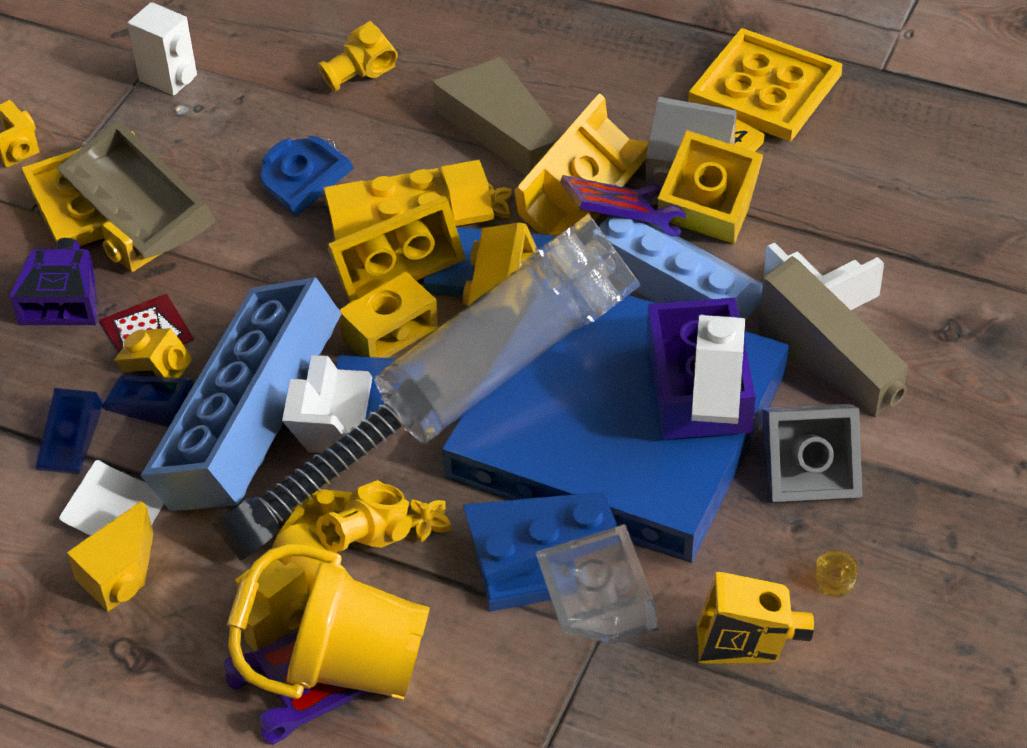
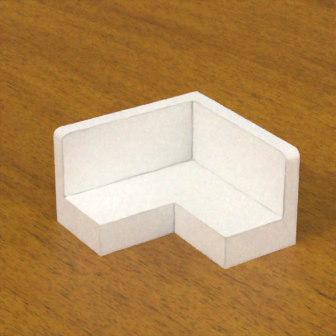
[763,243,884,310]
[282,355,372,453]

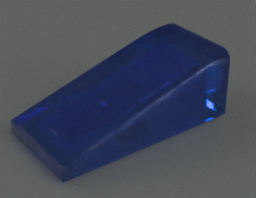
[102,375,194,427]
[35,388,103,474]

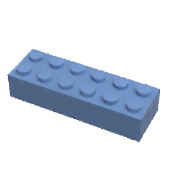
[141,277,342,511]

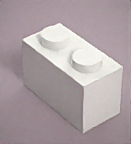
[127,2,197,96]

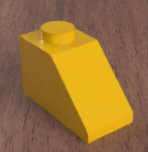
[67,501,154,612]

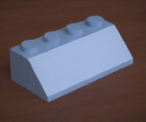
[592,215,763,320]

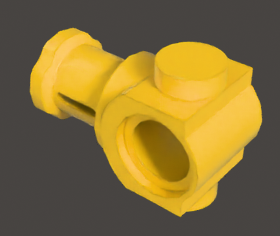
[317,20,398,92]
[316,480,412,553]

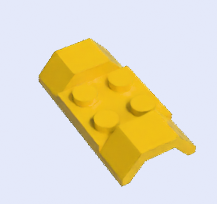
[514,93,649,246]
[323,160,494,241]

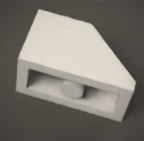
[691,315,745,424]

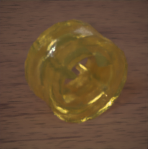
[814,550,858,597]

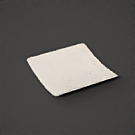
[59,460,164,536]

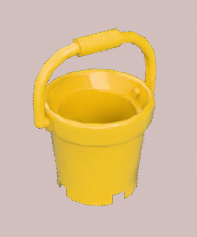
[226,544,430,700]

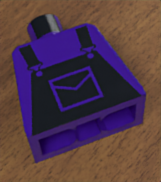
[10,238,97,325]

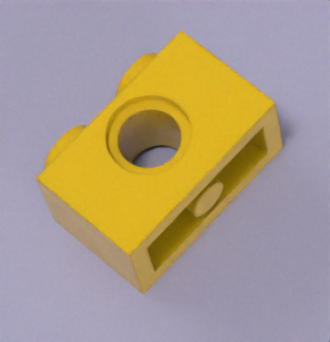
[339,272,438,358]

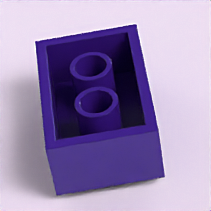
[647,297,756,439]

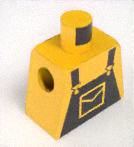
[697,572,814,664]

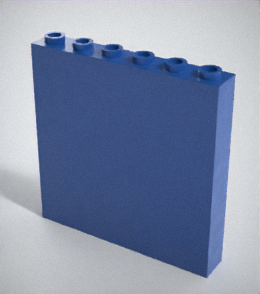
[442,271,789,563]

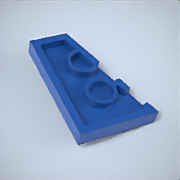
[463,492,621,585]

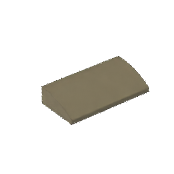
[57,120,216,258]

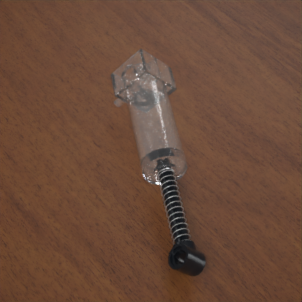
[213,214,641,561]

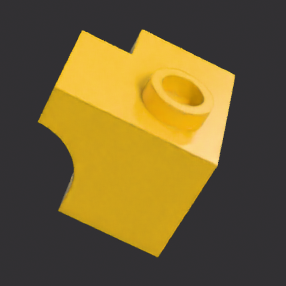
[235,559,309,651]

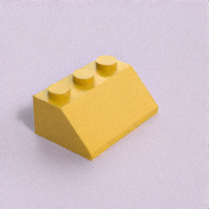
[327,196,466,302]

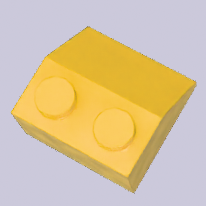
[658,130,763,244]
[463,222,536,325]

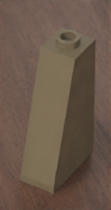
[433,57,562,176]
[758,256,908,417]

